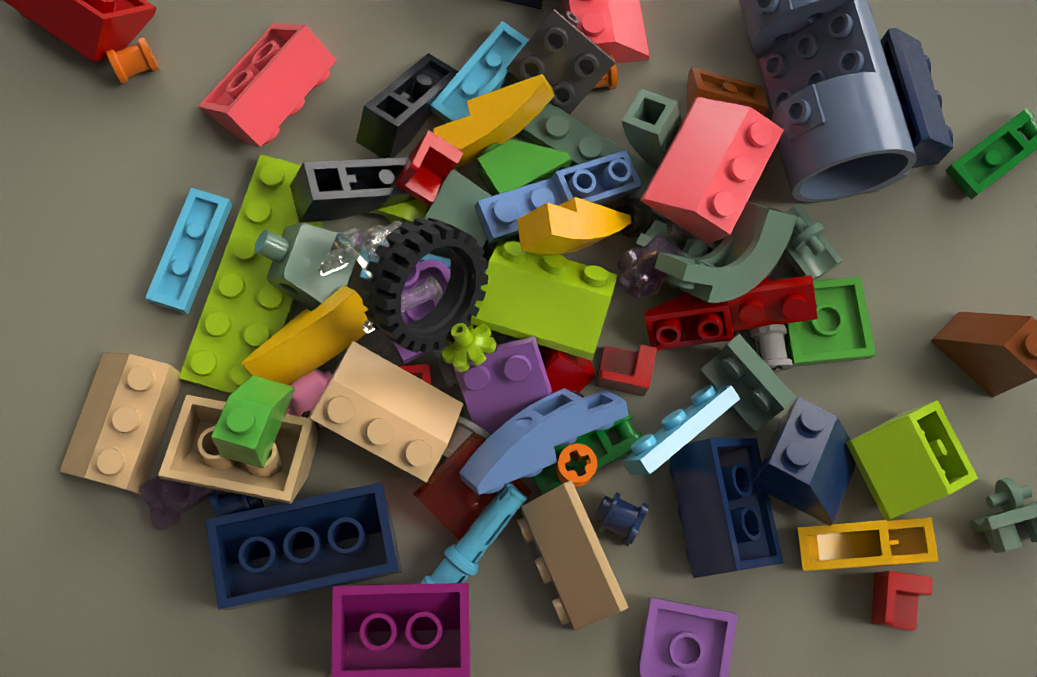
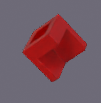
[395,130,463,205]
[538,344,596,394]
[596,345,657,396]
[871,571,933,631]

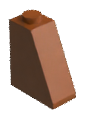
[931,312,1037,398]

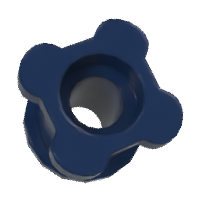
[209,492,265,517]
[594,492,649,546]

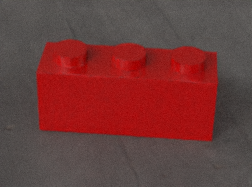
[3,0,156,61]

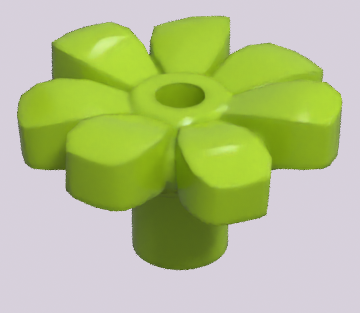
[441,323,496,372]

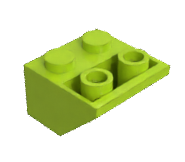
[846,400,978,520]

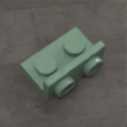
[700,334,797,432]

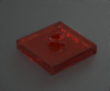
[413,432,532,541]

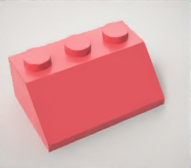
[562,0,649,64]
[198,23,337,147]
[640,97,784,244]

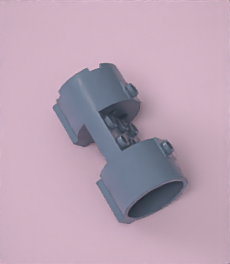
[739,0,917,202]

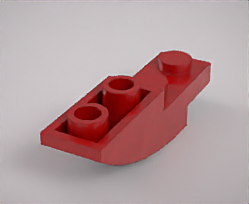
[644,275,818,350]

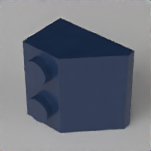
[752,397,856,526]

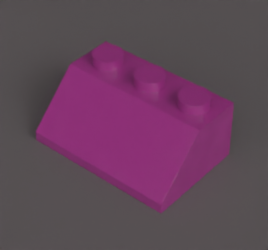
[331,583,471,677]

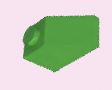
[477,139,571,196]
[211,375,295,468]

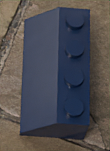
[205,482,402,610]

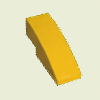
[433,74,554,169]
[517,197,632,255]
[241,285,373,385]
[797,517,939,571]

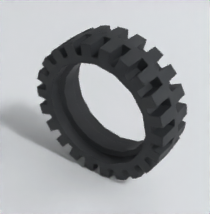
[362,218,488,353]

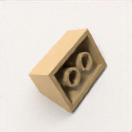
[309,341,463,483]
[59,352,182,495]
[158,395,319,504]
[516,480,629,631]

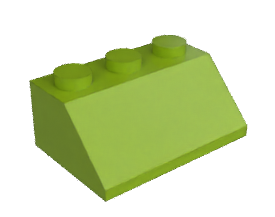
[470,240,618,361]

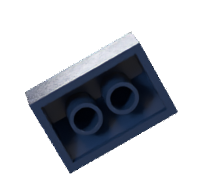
[881,28,953,169]
[670,438,784,578]

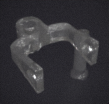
[318,221,442,333]

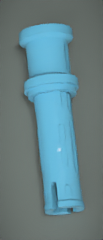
[421,482,528,584]

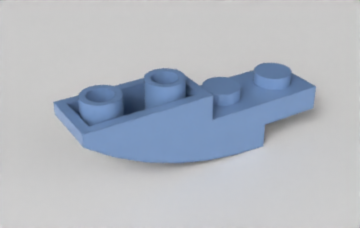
[474,150,642,244]
[459,388,629,495]

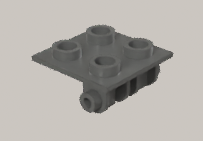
[506,9,616,115]

